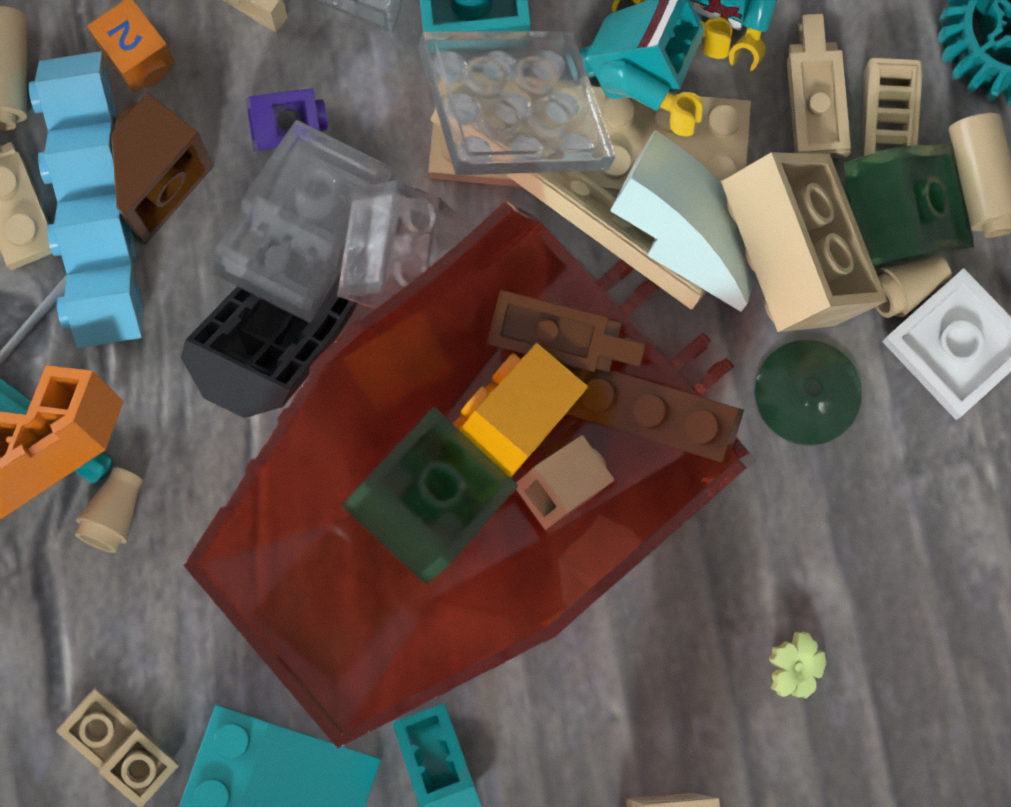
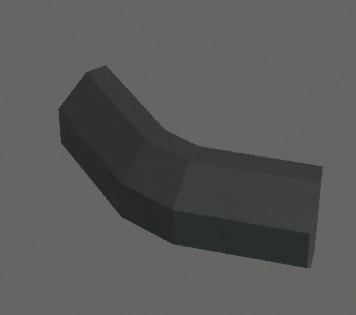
[181,161,405,418]

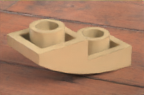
[56,687,179,807]

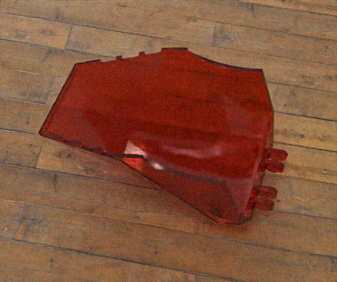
[183,201,757,749]

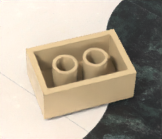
[721,152,887,332]

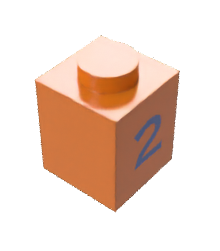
[87,0,175,93]

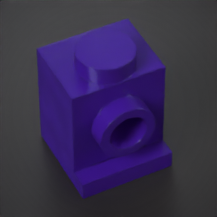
[245,88,328,152]

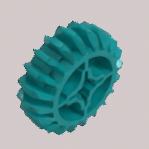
[937,0,1011,105]

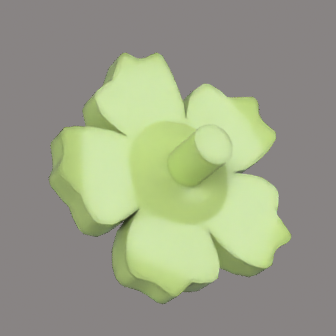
[769,631,826,699]

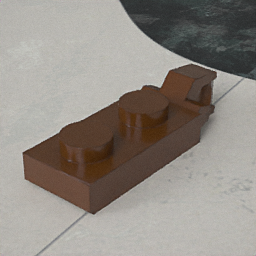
[487,289,647,372]

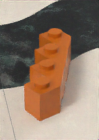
[0,365,124,520]

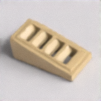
[861,58,922,174]

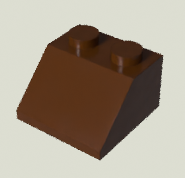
[111,92,214,245]

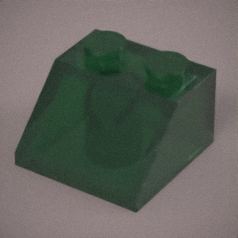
[843,144,974,266]

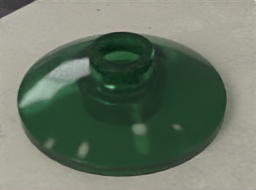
[754,340,862,446]

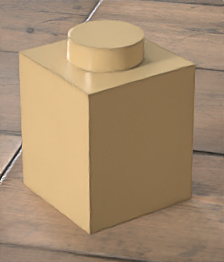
[513,435,615,530]

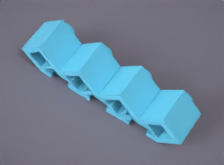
[29,51,144,348]

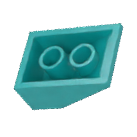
[179,705,382,807]

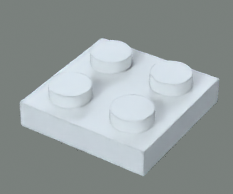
[882,268,1011,420]

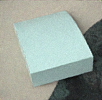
[610,130,757,312]

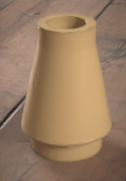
[875,254,952,318]
[75,467,143,553]

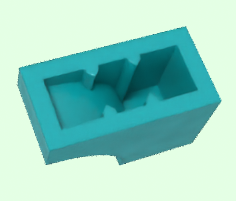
[393,703,483,807]

